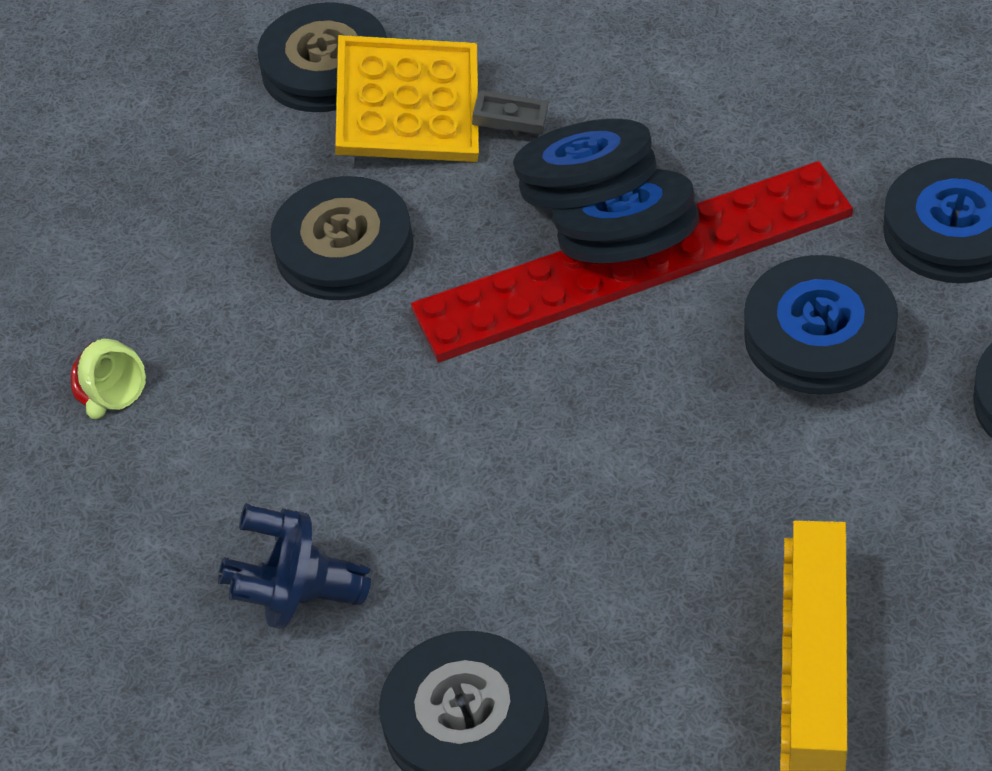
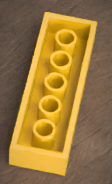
[780,521,847,771]

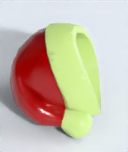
[71,339,146,419]

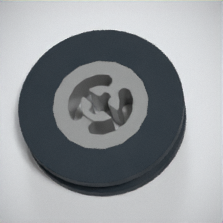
[379,631,549,771]

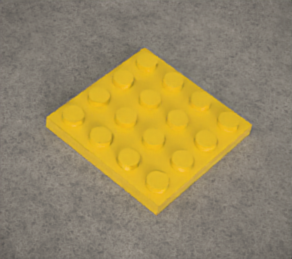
[335,35,479,162]

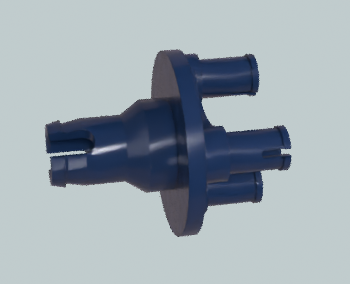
[218,503,371,629]

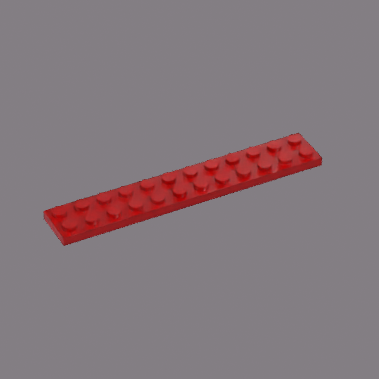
[411,161,853,363]

